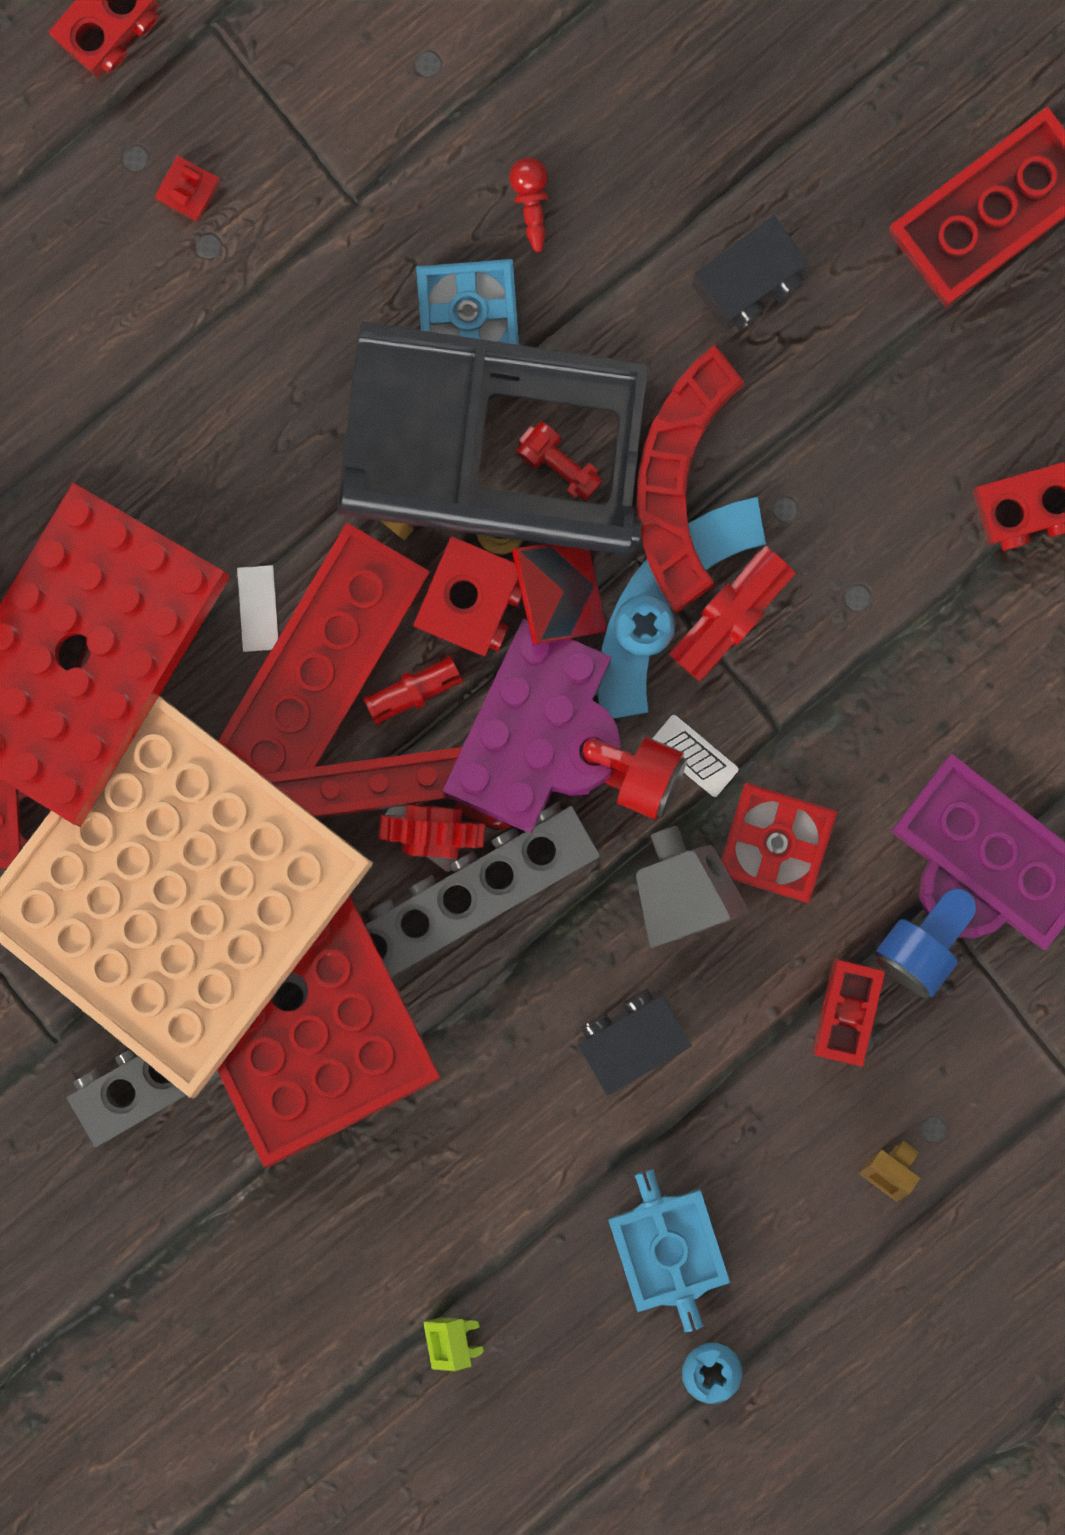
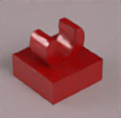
[154,155,221,223]

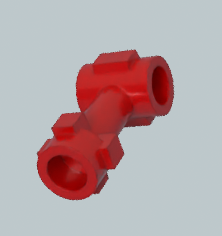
[515,421,604,502]

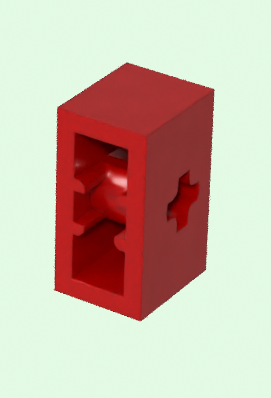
[812,958,885,1067]

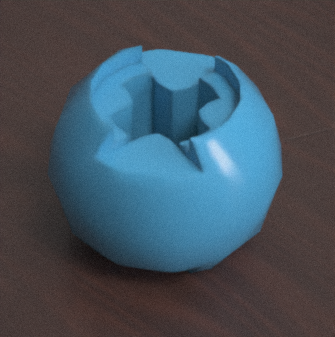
[614,594,676,657]
[682,1343,743,1404]

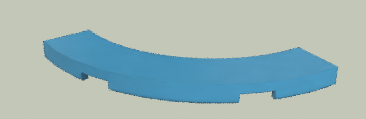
[598,497,766,719]

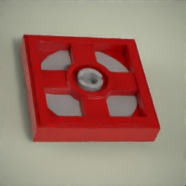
[721,782,838,903]

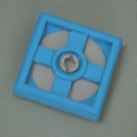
[416,259,519,345]

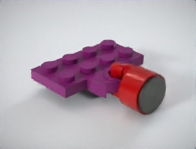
[442,619,687,834]

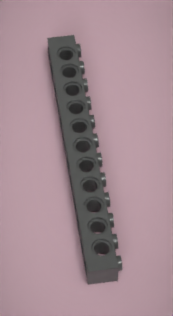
[66,802,600,1148]

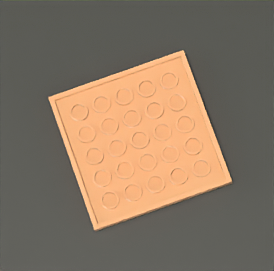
[0,695,373,1098]

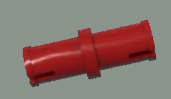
[363,655,463,726]

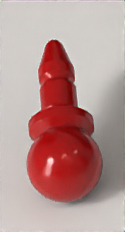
[509,158,548,253]

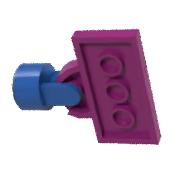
[875,753,1065,998]

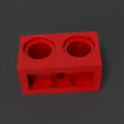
[48,0,160,79]
[973,462,1065,551]

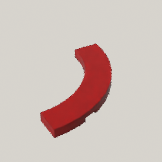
[637,344,745,613]

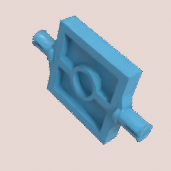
[608,1169,730,1332]

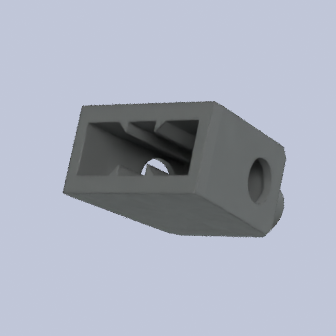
[636,825,749,948]

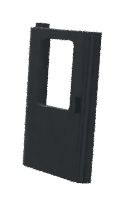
[337,322,648,555]

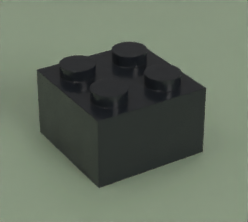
[692,215,809,331]
[578,988,692,1096]

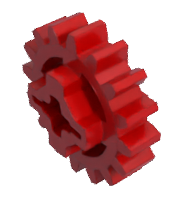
[379,804,485,858]

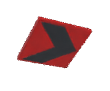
[512,544,607,645]

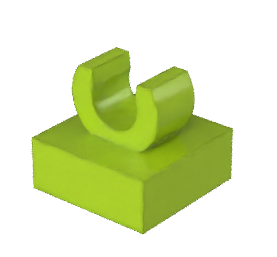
[423,1318,484,1371]

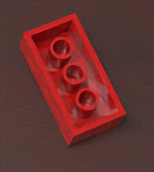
[888,106,1065,308]

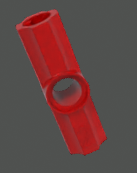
[669,546,796,682]

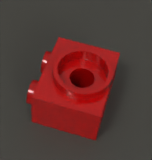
[413,536,522,658]

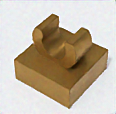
[858,1141,921,1202]

